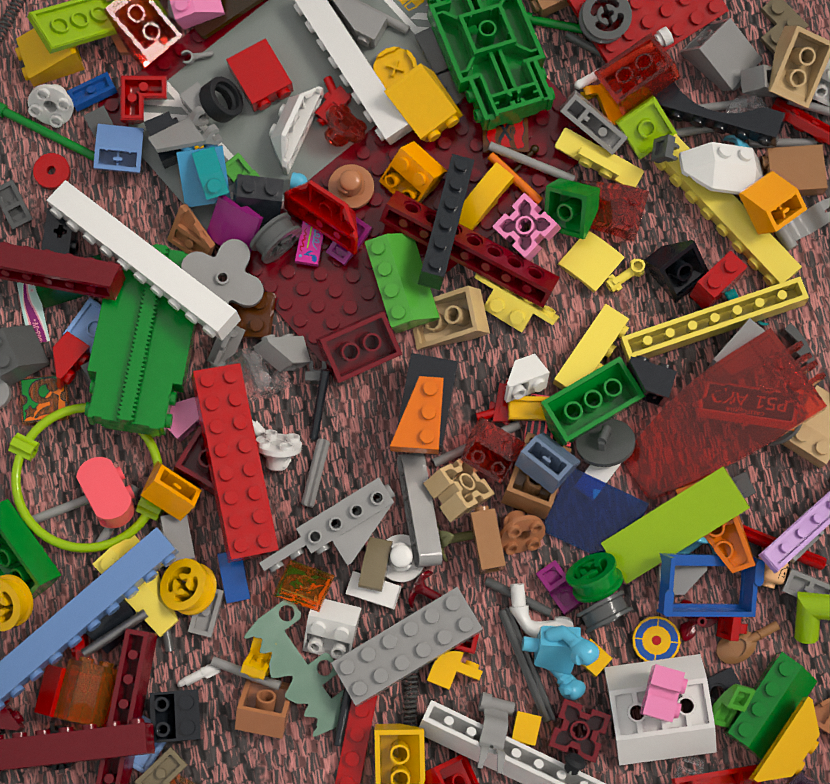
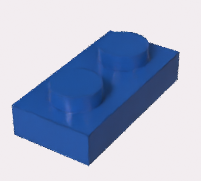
[67,72,118,112]

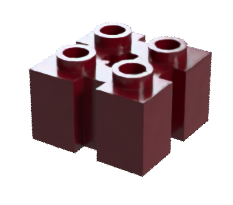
[547,698,611,763]

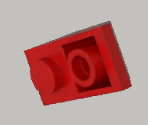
[52,331,90,390]

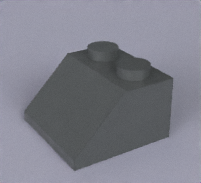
[0,325,50,386]

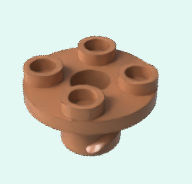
[328,164,374,210]
[500,510,545,555]

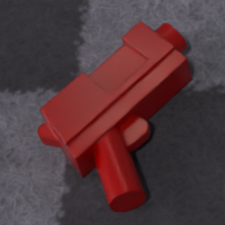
[315,76,352,127]
[475,380,511,425]

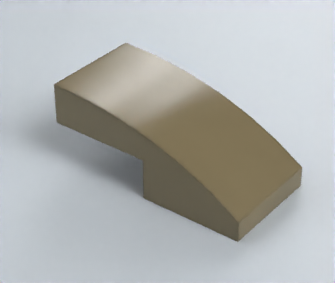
[358,537,393,592]

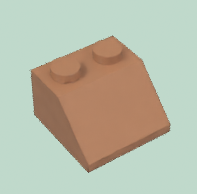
[235,679,292,739]

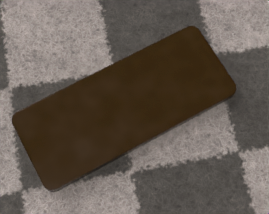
[193,0,264,39]

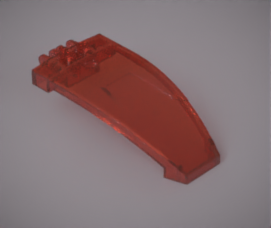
[623,328,827,500]

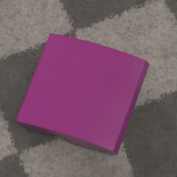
[207,195,263,254]

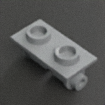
[207,326,246,368]

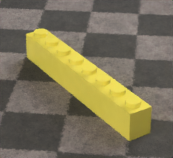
[654,134,802,287]
[620,277,809,363]

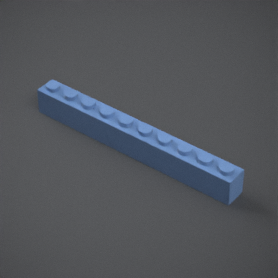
[0,527,179,711]

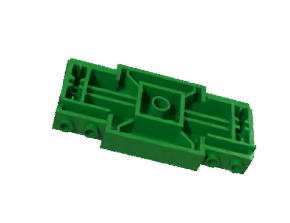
[427,0,555,130]
[85,244,197,437]

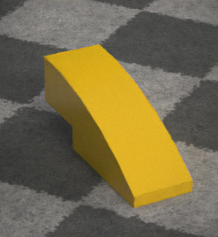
[459,162,514,231]

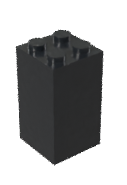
[397,353,458,455]

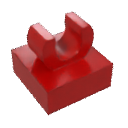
[716,617,748,641]

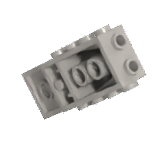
[260,477,395,573]

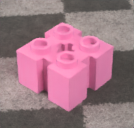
[492,193,561,261]
[639,664,688,722]

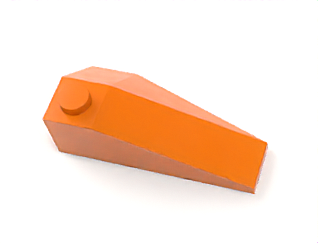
[676,481,756,573]

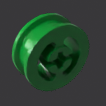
[566,552,623,603]

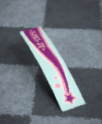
[17,282,50,342]

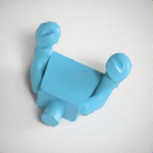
[522,625,600,701]

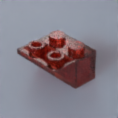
[460,417,526,484]

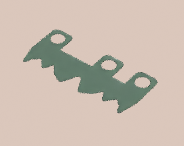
[244,599,350,737]

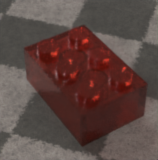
[594,33,681,115]

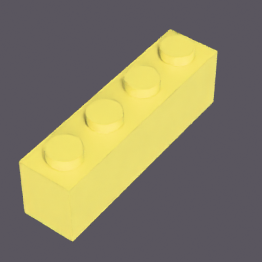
[553,304,629,389]

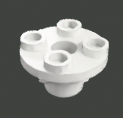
[28,84,74,128]
[256,429,302,471]
[386,534,424,583]

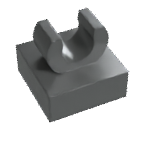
[651,134,680,163]
[305,361,330,385]

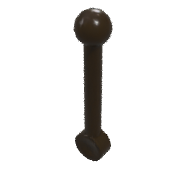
[513,145,539,173]

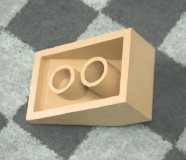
[768,25,830,109]
[413,286,490,350]
[782,385,830,468]

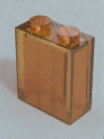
[54,656,118,728]

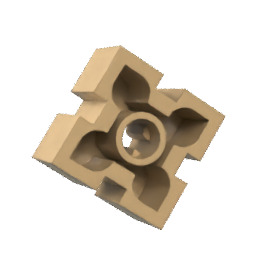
[423,455,495,523]

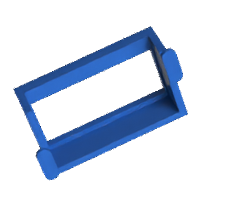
[656,553,765,617]

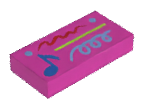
[295,221,324,267]

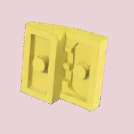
[557,231,625,293]

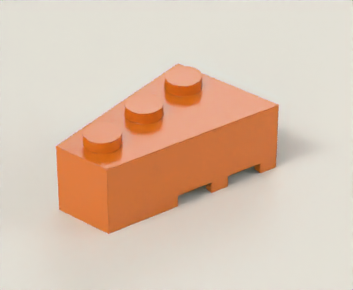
[390,376,444,454]

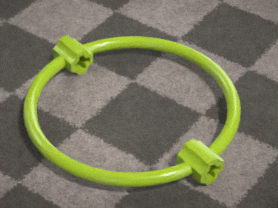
[8,403,164,553]

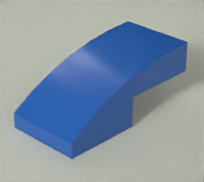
[217,551,250,603]

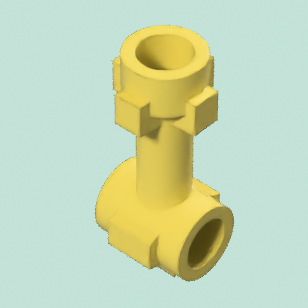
[605,258,646,293]

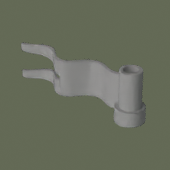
[773,197,830,251]
[477,692,515,774]

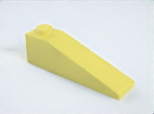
[93,535,179,637]

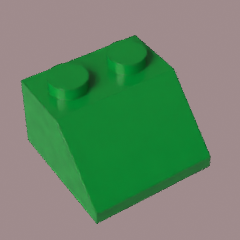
[544,178,600,239]

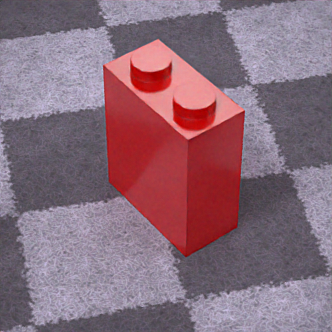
[226,38,294,112]
[689,250,748,309]

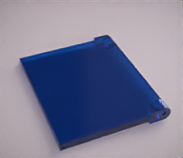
[544,468,649,554]

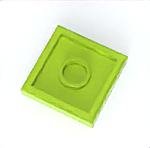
[615,95,677,160]

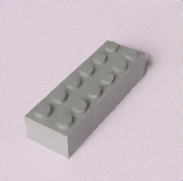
[331,587,483,707]

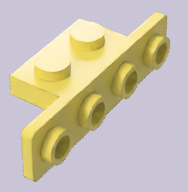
[554,128,644,191]
[474,273,559,332]

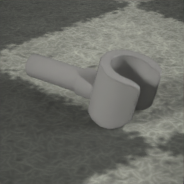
[181,50,214,65]

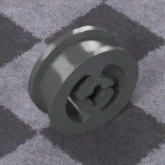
[578,0,632,44]
[250,213,302,264]
[576,590,634,634]

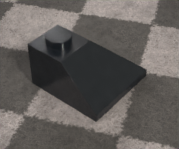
[644,240,709,303]

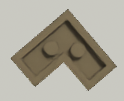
[760,0,809,54]
[134,747,188,784]

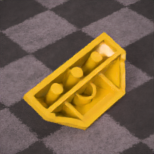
[749,696,820,782]

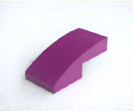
[326,217,373,265]
[536,560,583,616]

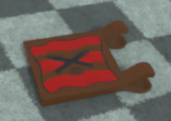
[482,117,529,153]

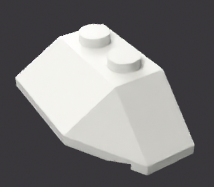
[269,86,324,175]
[678,142,764,195]

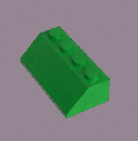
[540,356,645,447]
[0,499,61,599]
[723,652,818,760]

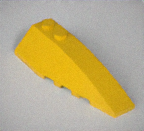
[374,724,425,784]

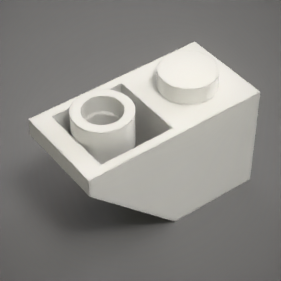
[504,354,550,403]

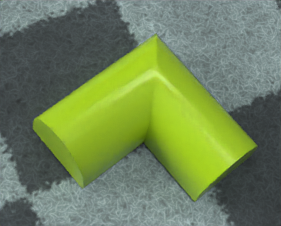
[794,591,830,644]

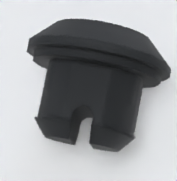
[564,753,586,775]

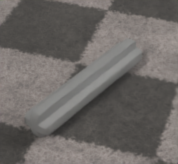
[301,439,330,508]

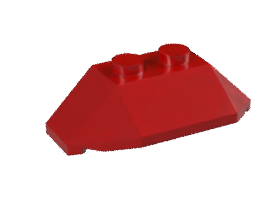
[284,180,358,255]

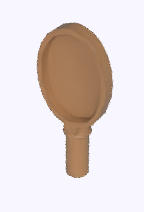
[716,621,780,664]

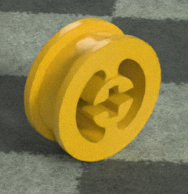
[160,558,217,615]
[0,574,33,631]

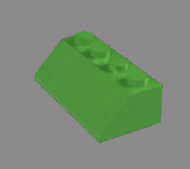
[365,233,440,334]

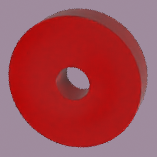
[33,153,71,190]

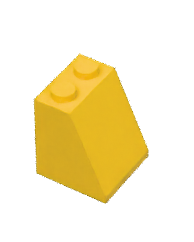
[15,28,85,87]
[384,63,463,142]

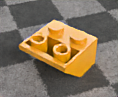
[379,141,447,203]
[739,171,807,235]
[140,461,202,521]

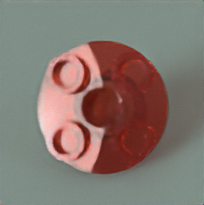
[324,103,367,147]

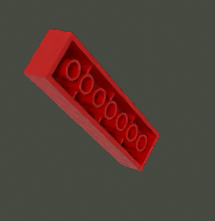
[191,363,279,563]

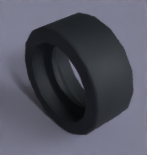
[199,76,243,123]

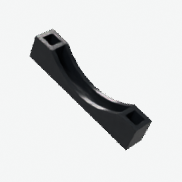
[644,77,785,147]
[418,154,475,290]

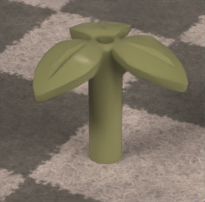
[437,522,473,562]

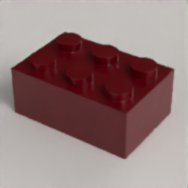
[316,311,402,383]

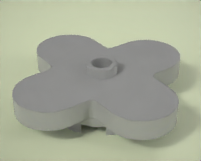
[181,239,264,308]

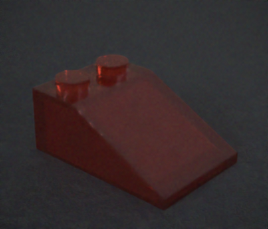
[104,0,183,70]
[580,180,649,241]

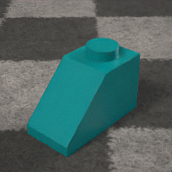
[192,146,229,200]

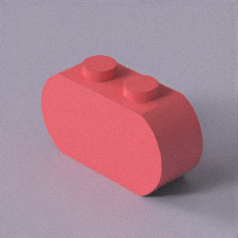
[76,457,136,528]

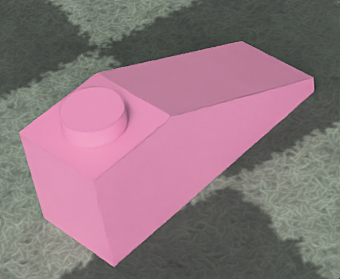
[167,397,200,443]

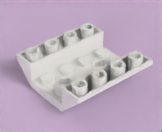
[604,654,717,765]

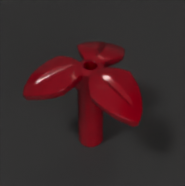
[408,570,443,608]
[679,599,719,642]

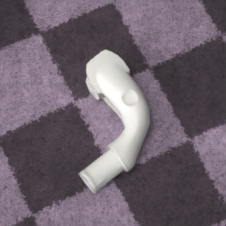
[509,583,574,638]

